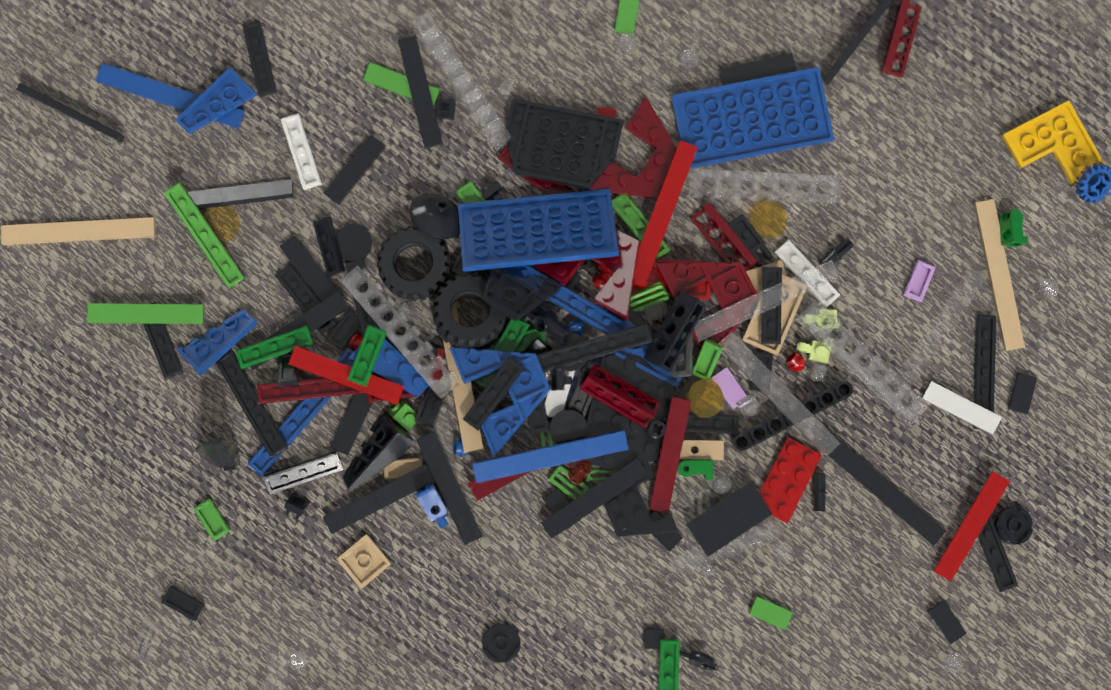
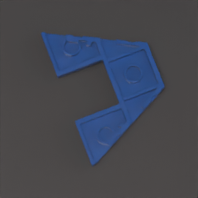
[449,347,551,456]

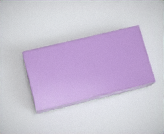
[903,260,936,303]
[711,367,749,410]

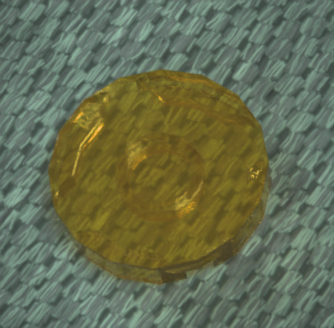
[749,201,788,239]
[204,206,240,243]
[686,379,724,418]

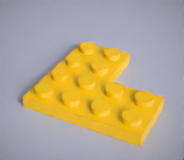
[1001,101,1105,184]

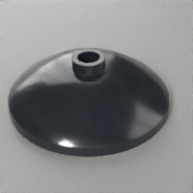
[409,194,460,239]

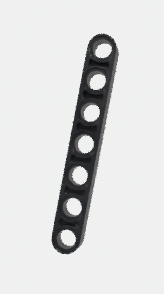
[731,381,853,451]

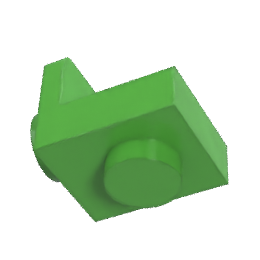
[388,399,417,431]

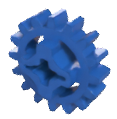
[1075,162,1111,204]

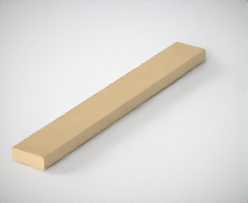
[974,199,1025,351]
[1,217,156,245]
[442,302,484,453]

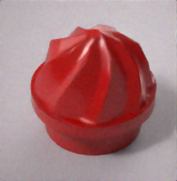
[785,352,806,372]

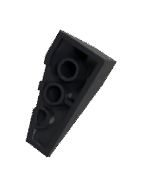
[343,411,414,491]
[195,439,241,471]

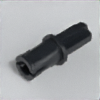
[818,238,853,271]
[812,473,828,511]

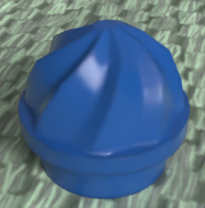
[566,320,585,336]
[453,438,470,457]

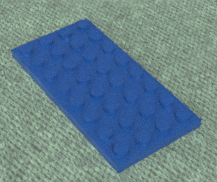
[671,67,834,169]
[458,189,619,272]

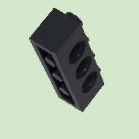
[643,291,707,373]

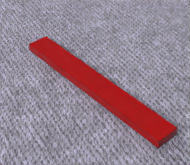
[634,140,698,288]

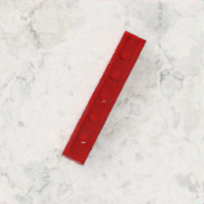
[288,346,404,405]
[933,471,1010,581]

